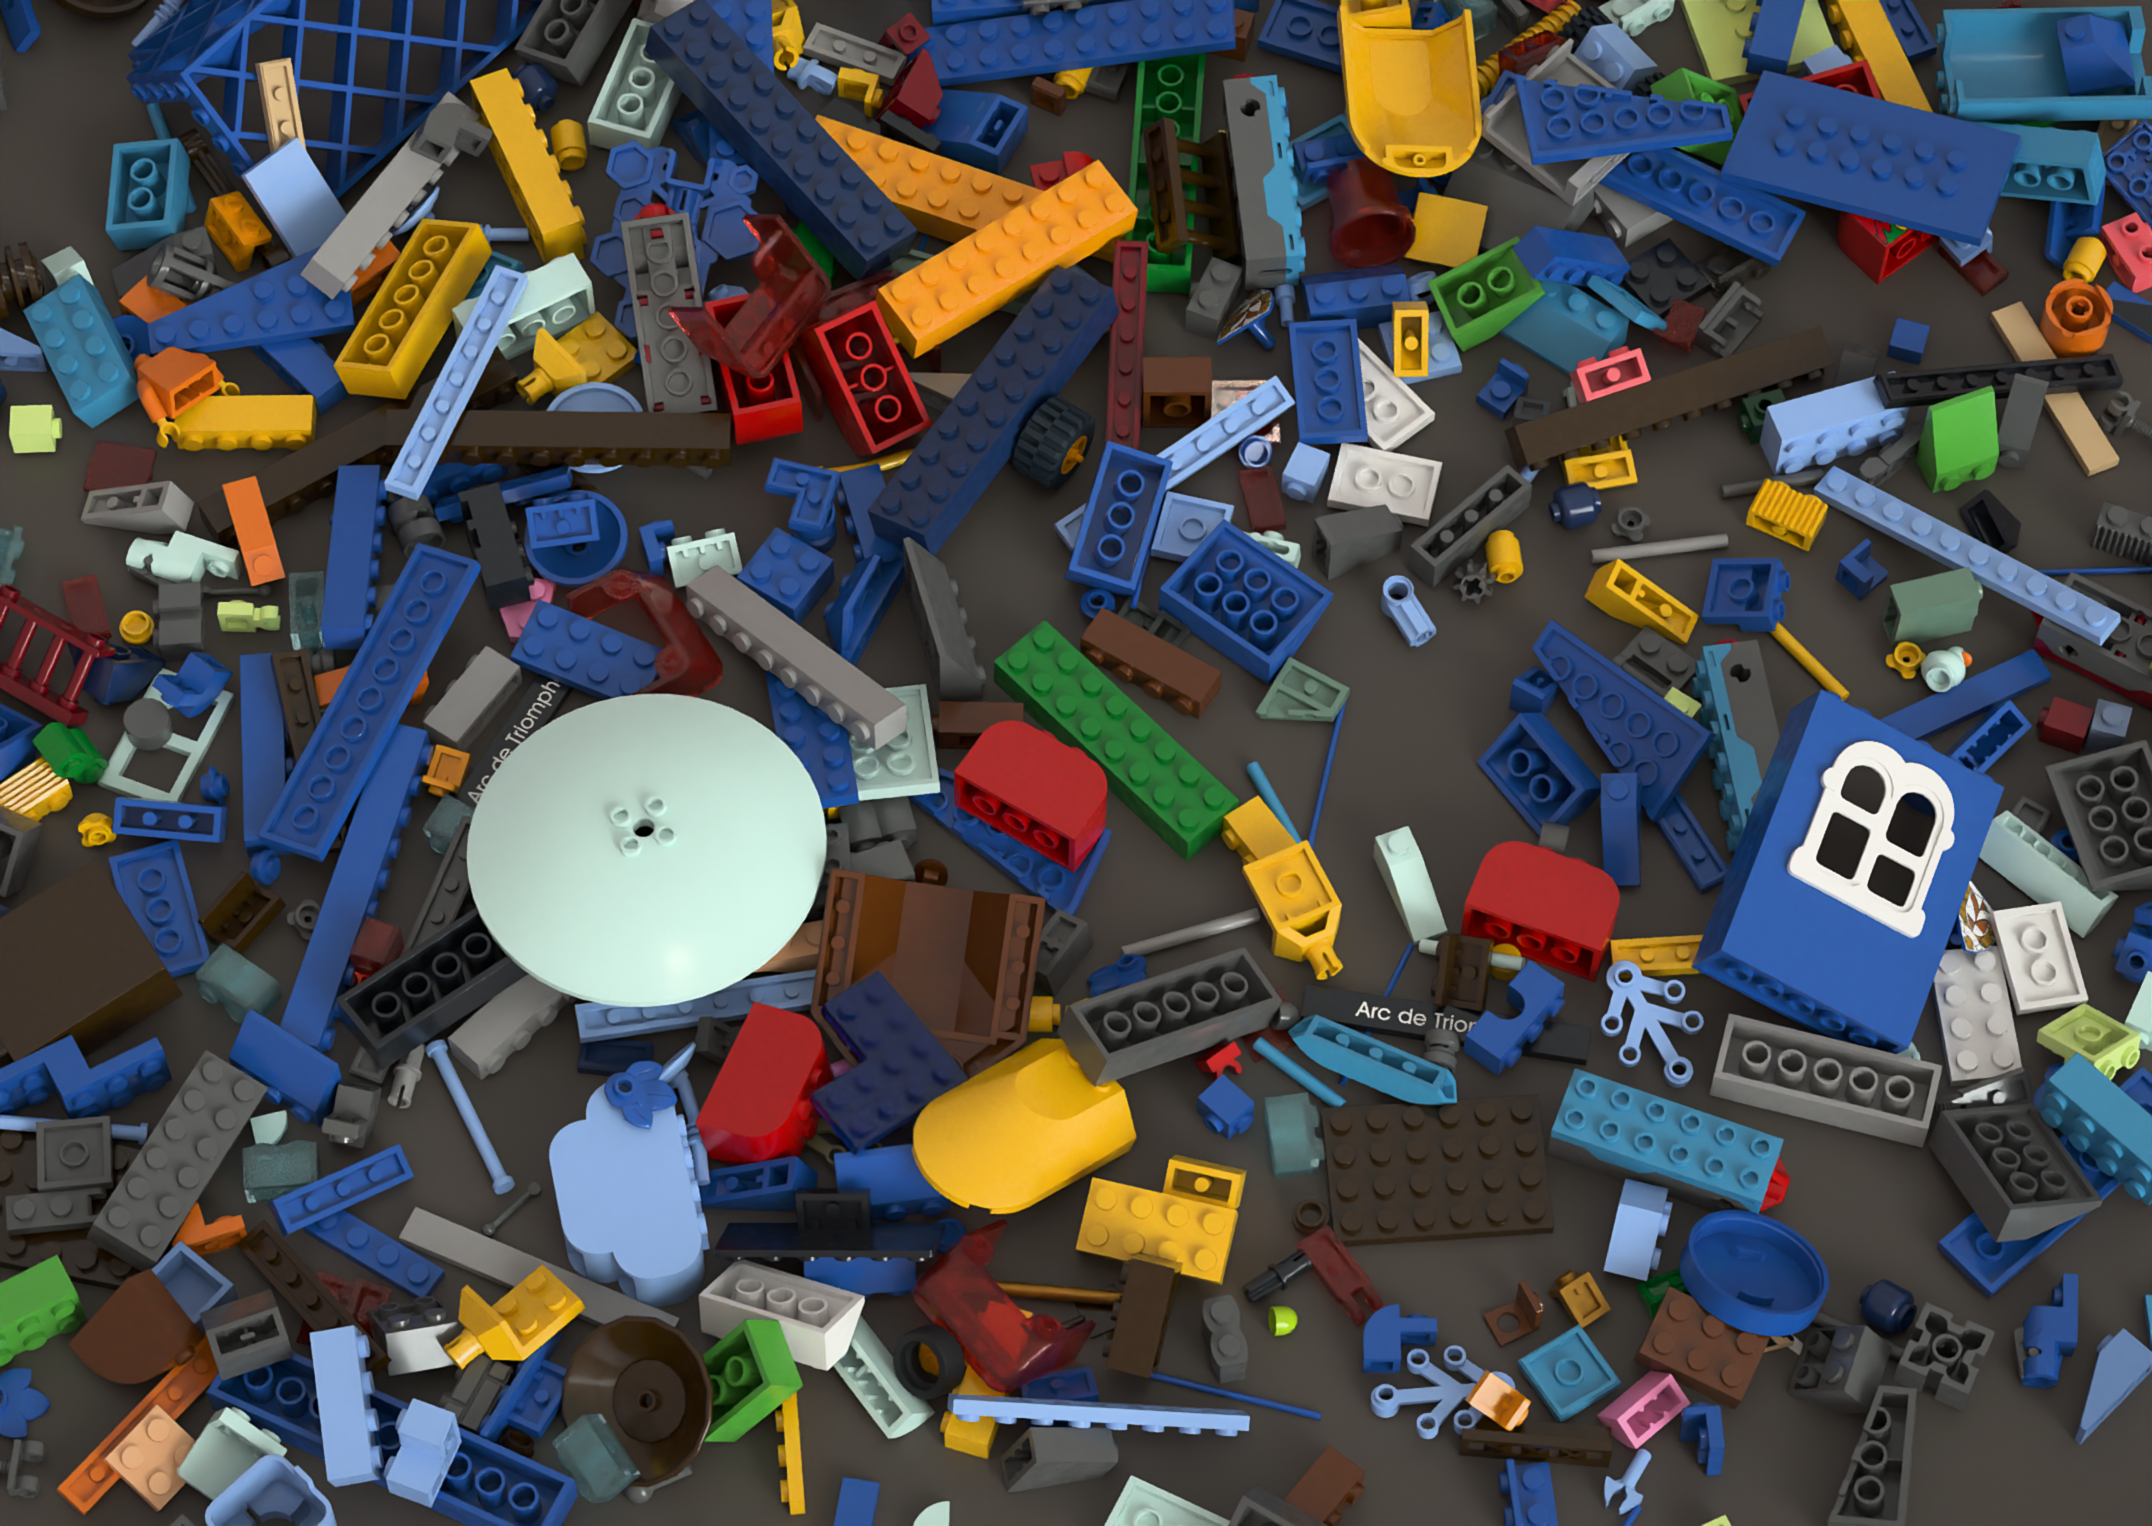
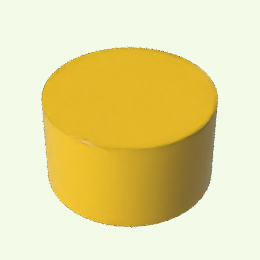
[1490,943,1521,980]

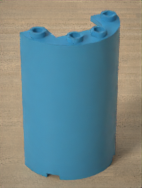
[1935,6,2152,123]

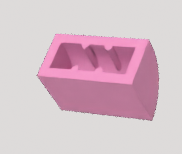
[1597,1370,1690,1449]

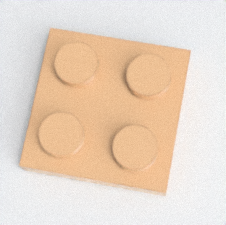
[103,1405,195,1512]

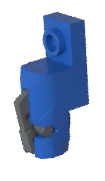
[2013,1273,2078,1389]

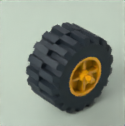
[1013,396,1096,491]

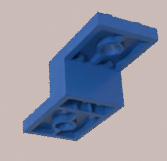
[0,1035,172,1119]

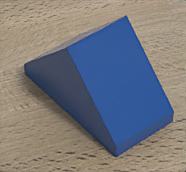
[1509,665,1562,716]

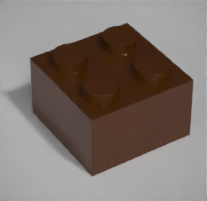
[1142,355,1212,428]

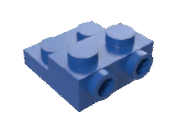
[1701,558,1791,632]

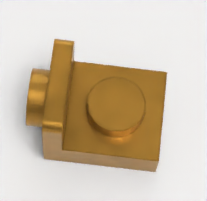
[1548,1269,1611,1328]

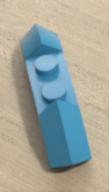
[1287,1014,1457,1105]

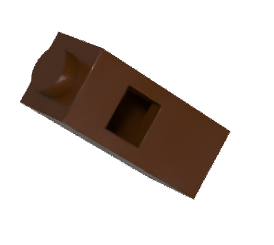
[932,701,1024,749]

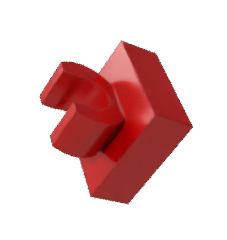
[1194,1041,1242,1081]

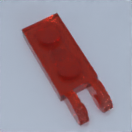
[1297,1225,1385,1325]

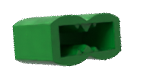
[32,722,109,784]

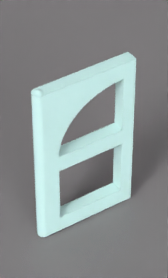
[97,668,235,801]

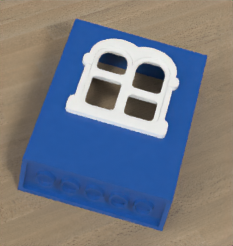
[1691,690,2004,1054]

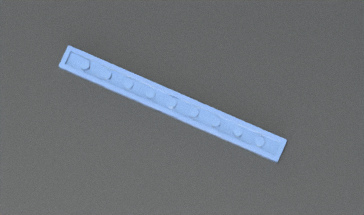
[1814,466,2121,646]

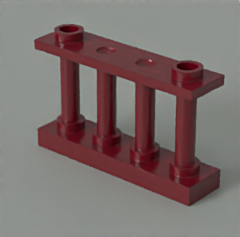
[0,584,116,727]

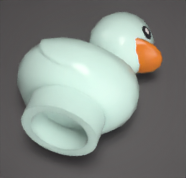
[1921,646,1972,692]

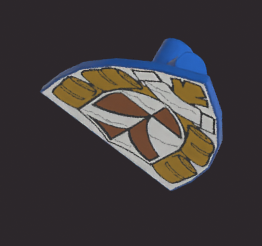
[1216,289,1276,350]
[1950,880,1996,954]

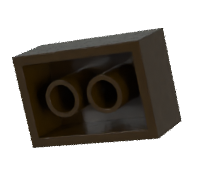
[1102,1252,1183,1378]

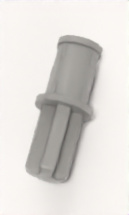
[388,1043,426,1108]

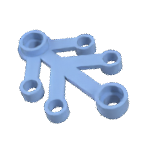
[1600,960,1704,1088]
[1370,1345,1515,1439]

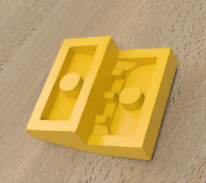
[1404,192,1488,268]
[1558,436,1638,490]

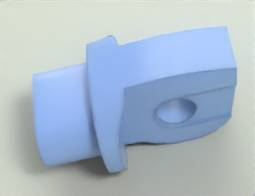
[787,56,838,95]

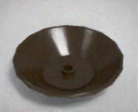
[561,1315,713,1487]

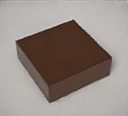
[1031,76,1066,116]

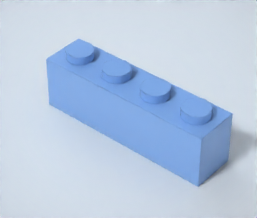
[309,1325,384,1487]

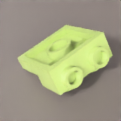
[2036,1003,2141,1080]

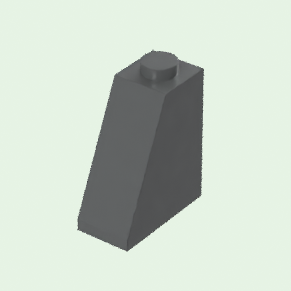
[1312,504,1404,580]
[1000,1427,1118,1492]

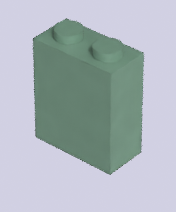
[1881,567,1983,649]

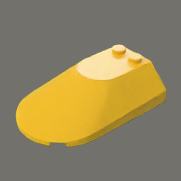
[1336,5,1482,177]
[911,1038,1137,1214]

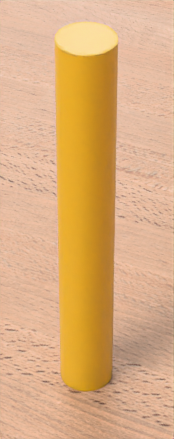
[1769,622,1850,701]

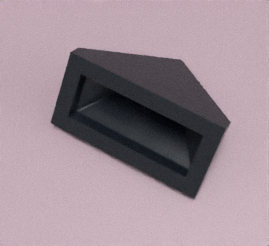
[1959,489,2021,554]

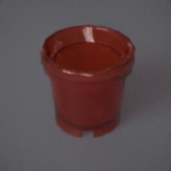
[1326,158,1416,269]

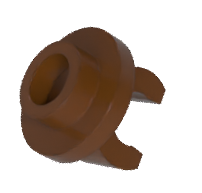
[914,859,948,886]

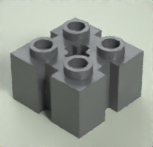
[1893,1302,1995,1411]

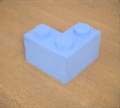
[1603,1179,1673,1281]
[384,1398,462,1508]

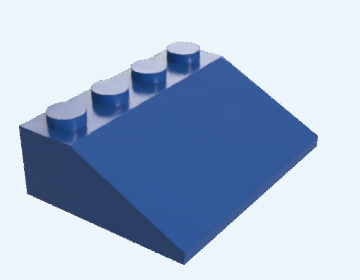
[1159,519,1334,685]

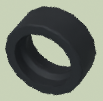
[893,1324,965,1400]

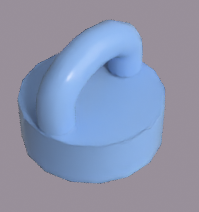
[1406,271,1437,305]

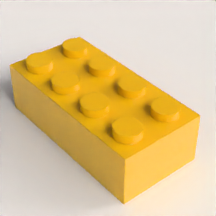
[1076,1177,1238,1285]

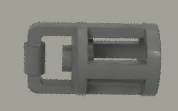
[146,242,236,304]

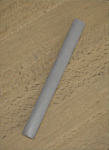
[1590,533,1728,564]
[1121,908,1261,956]

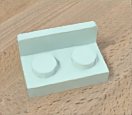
[1598,0,1675,37]
[666,528,743,589]

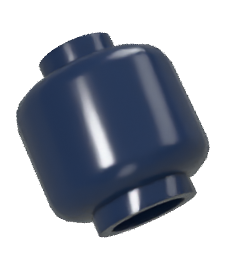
[511,63,558,112]
[1548,481,1602,530]
[1859,1279,1917,1334]

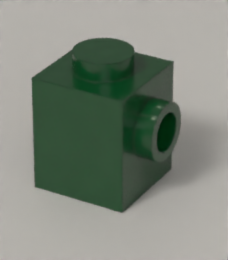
[1737,388,1786,444]

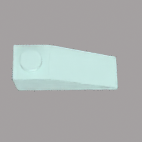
[1373,826,1447,945]

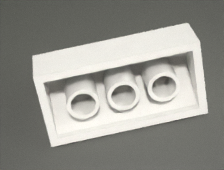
[699,1260,865,1371]

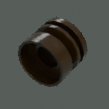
[0,241,44,320]

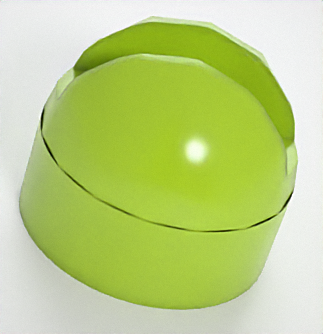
[1268,1306,1297,1336]

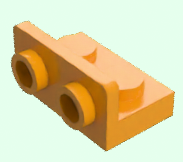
[204,191,272,273]

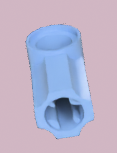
[1380,575,1437,647]

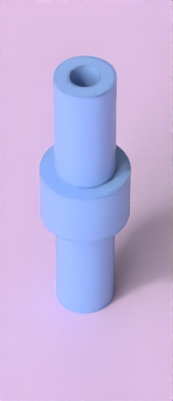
[1274,284,1295,327]

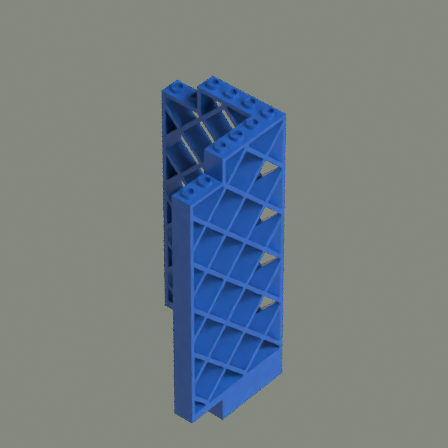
[126,0,543,199]

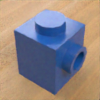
[1197,1074,1254,1140]

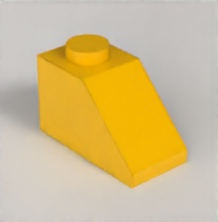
[1392,301,1429,377]

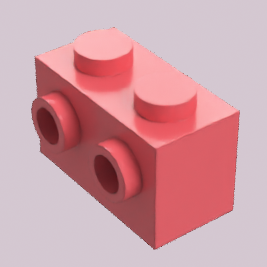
[2098,212,2152,294]
[1569,346,1651,404]

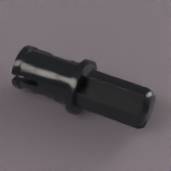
[1242,1249,1313,1303]

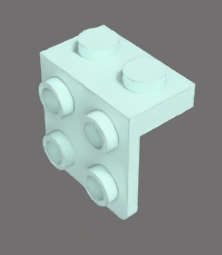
[177,1407,287,1513]

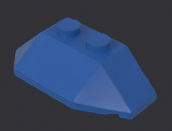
[823,550,905,666]

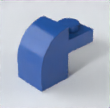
[152,652,233,718]
[1361,1304,1437,1373]

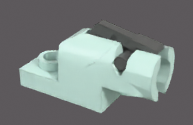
[126,530,243,587]

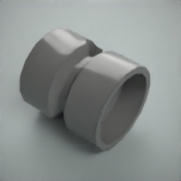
[387,494,446,559]

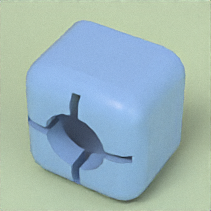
[205,1454,337,1526]

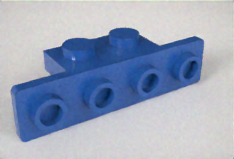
[2044,178,2106,271]
[478,1329,567,1444]

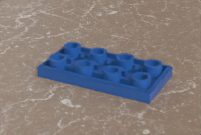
[2102,119,2152,230]

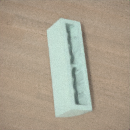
[1979,810,2119,938]
[833,1315,935,1439]

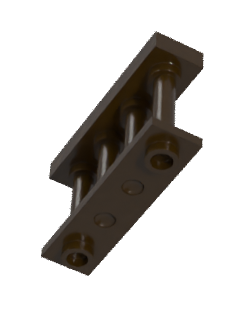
[1143,117,1241,262]

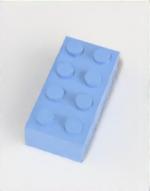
[1760,371,1909,476]

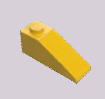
[1584,559,1699,645]

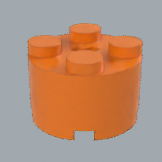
[2039,278,2113,358]

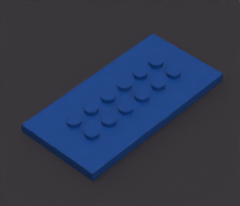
[1721,70,2021,247]

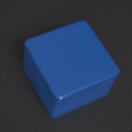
[1887,318,1930,365]

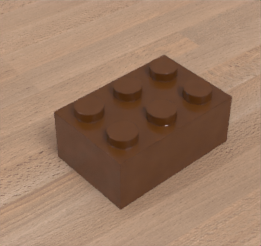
[1633,1286,1771,1410]

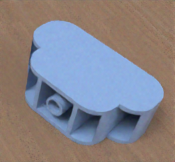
[549,1084,710,1308]

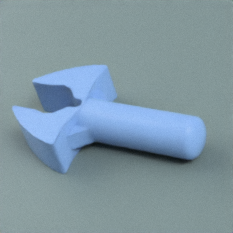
[1603,1449,1651,1515]

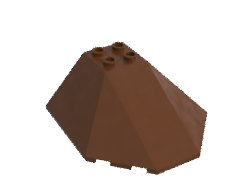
[810,868,1046,1102]

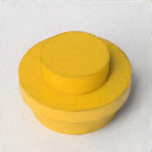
[119,611,155,645]

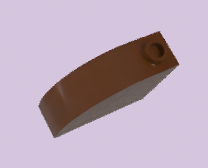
[69,1269,205,1384]

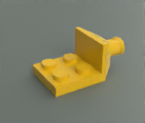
[771,0,805,71]
[515,311,637,405]
[1242,840,1343,980]
[442,1264,586,1370]

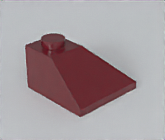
[874,48,943,130]

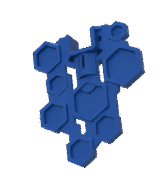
[590,140,765,341]

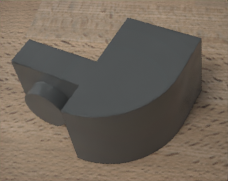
[411,103,493,164]
[322,1080,382,1148]

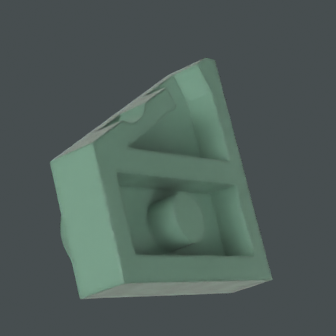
[1256,657,1350,722]

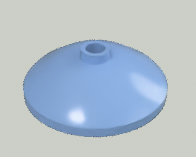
[547,382,643,473]

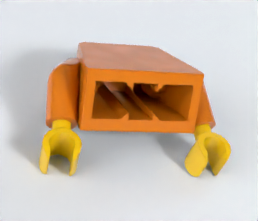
[133,347,240,448]

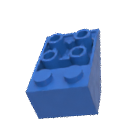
[921,89,1028,176]

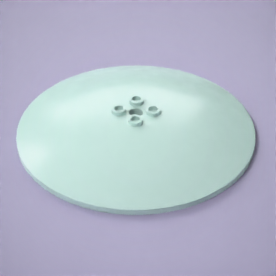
[467,694,827,1007]

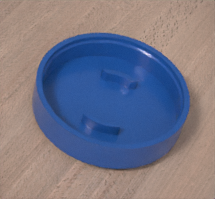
[1679,1210,1829,1336]

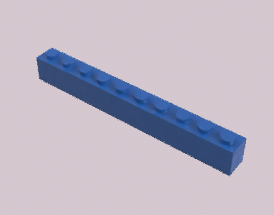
[280,724,434,1055]

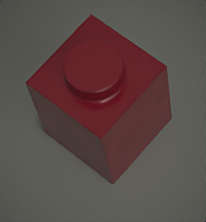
[2036,696,2095,755]

